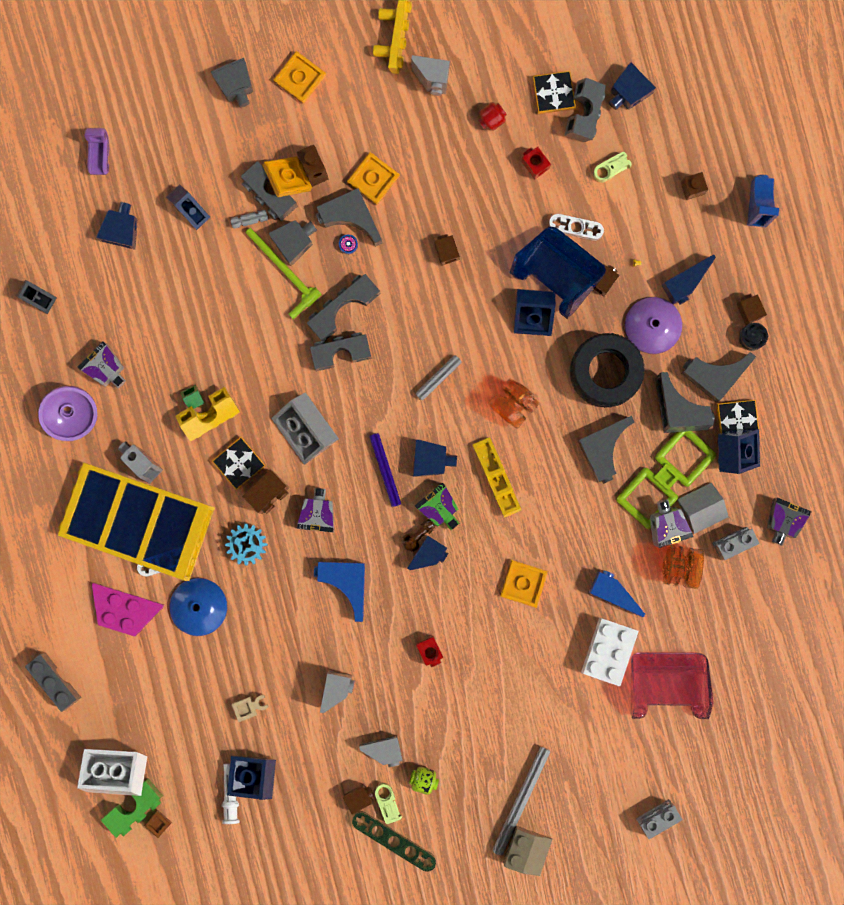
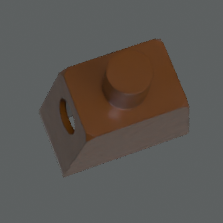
[297,144,329,187]

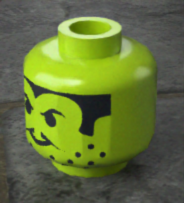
[409,767,439,795]

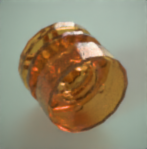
[488,378,539,429]
[662,545,704,589]

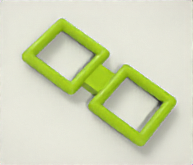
[616,431,716,529]

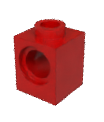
[521,146,551,180]
[416,636,444,667]

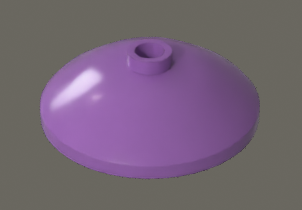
[625,297,682,354]
[38,386,97,441]

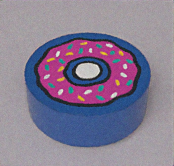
[339,234,358,254]

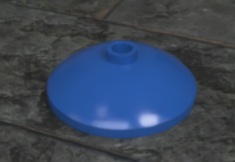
[169,578,228,636]

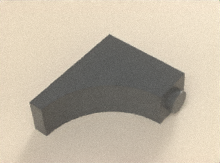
[316,188,382,247]
[681,352,756,403]
[655,372,715,433]
[578,416,635,484]

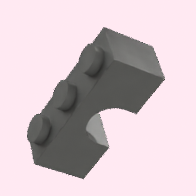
[564,78,606,142]
[241,161,298,221]
[310,332,372,372]
[25,653,81,712]

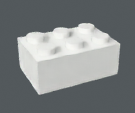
[581,618,639,686]
[77,749,147,796]

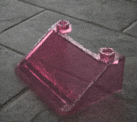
[631,653,714,719]

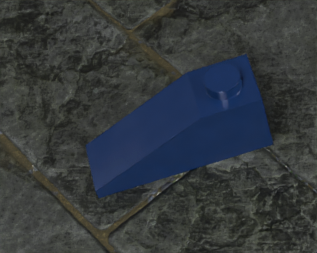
[662,255,716,305]

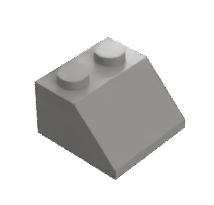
[411,55,450,96]
[320,671,355,713]

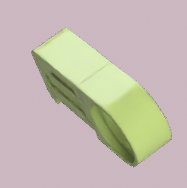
[593,152,632,183]
[375,783,402,824]

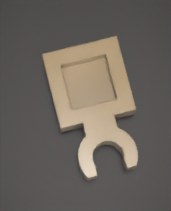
[232,695,269,722]

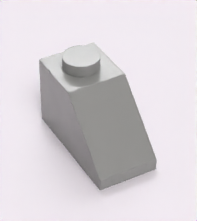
[359,736,403,767]

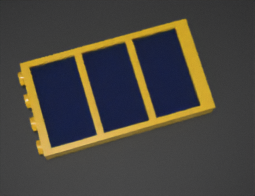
[58,463,215,581]

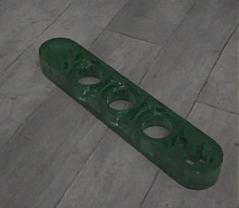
[352,811,436,872]

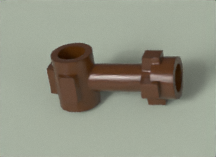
[402,519,435,552]

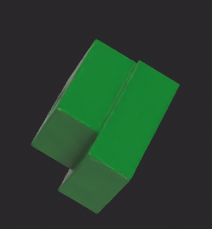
[181,384,204,409]

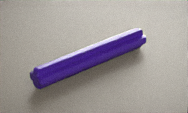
[369,433,401,507]

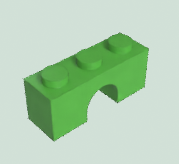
[101,778,163,838]

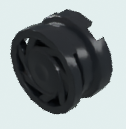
[739,322,768,351]

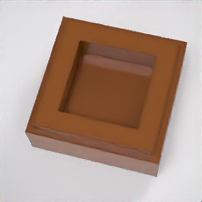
[144,810,172,838]

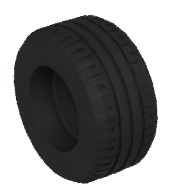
[570,333,645,408]

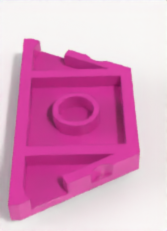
[92,583,164,637]

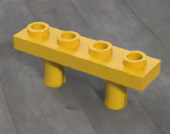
[373,0,412,74]

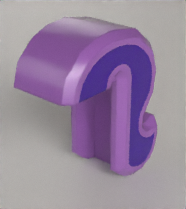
[84,128,109,175]

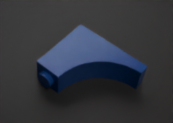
[747,175,779,228]
[314,562,365,622]

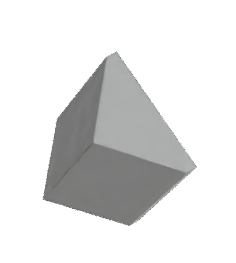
[677,483,729,534]

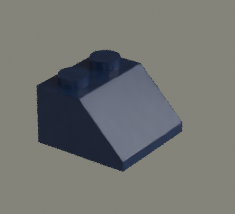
[514,289,556,336]
[717,429,760,474]
[227,756,276,800]

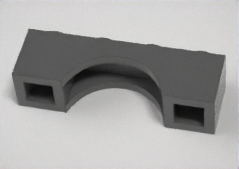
[307,274,381,341]

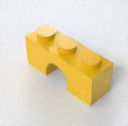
[175,387,240,442]

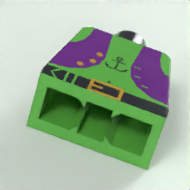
[415,483,460,530]

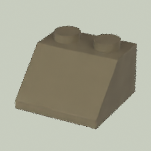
[503,826,552,876]

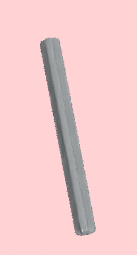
[493,747,550,855]

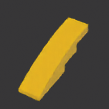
[472,437,522,518]

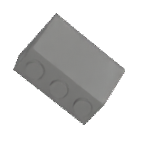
[271,392,339,465]

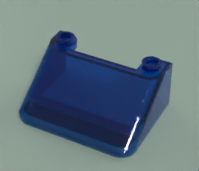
[510,227,606,319]

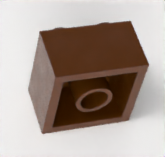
[242,469,290,514]

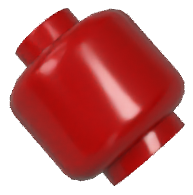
[478,102,507,131]

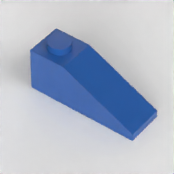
[589,570,645,617]

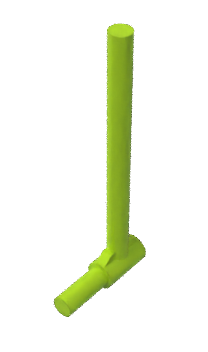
[245,228,322,320]

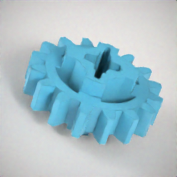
[225,524,268,566]

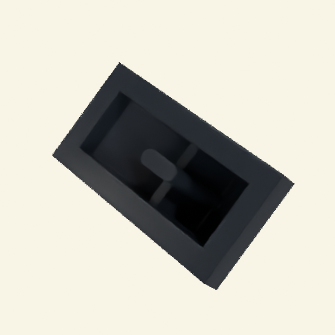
[16,280,57,314]

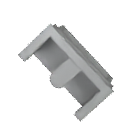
[712,527,760,560]
[636,800,682,839]

